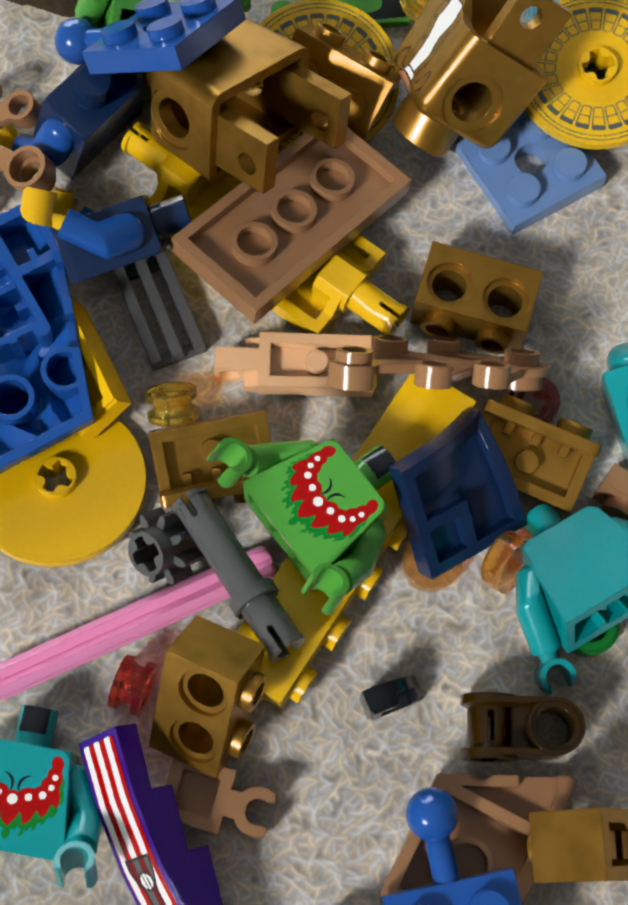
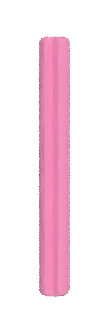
[0,546,276,700]

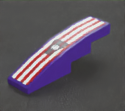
[78,723,223,905]

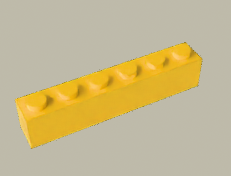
[236,374,477,711]

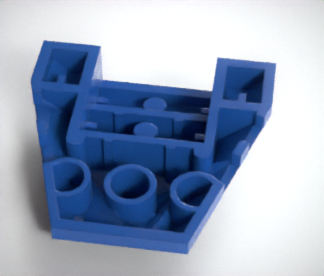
[0,204,95,474]

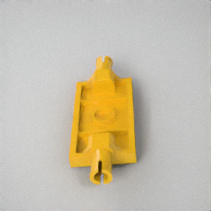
[121,121,409,336]

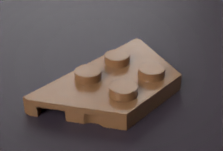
[379,774,578,905]

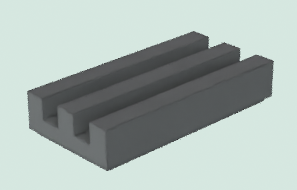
[113,250,206,371]

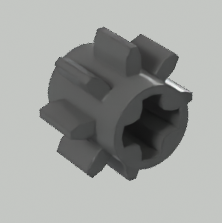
[128,507,204,585]

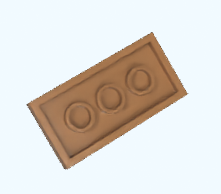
[171,116,412,324]

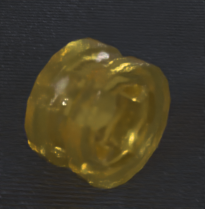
[145,381,199,427]

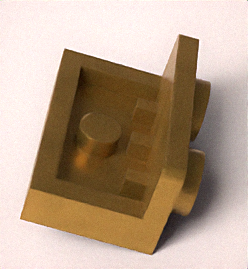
[291,21,402,141]
[482,394,602,513]
[148,409,271,511]

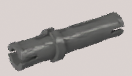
[171,487,306,663]

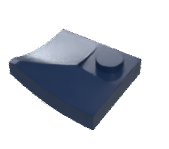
[388,408,527,580]

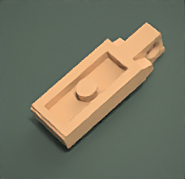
[214,332,374,397]

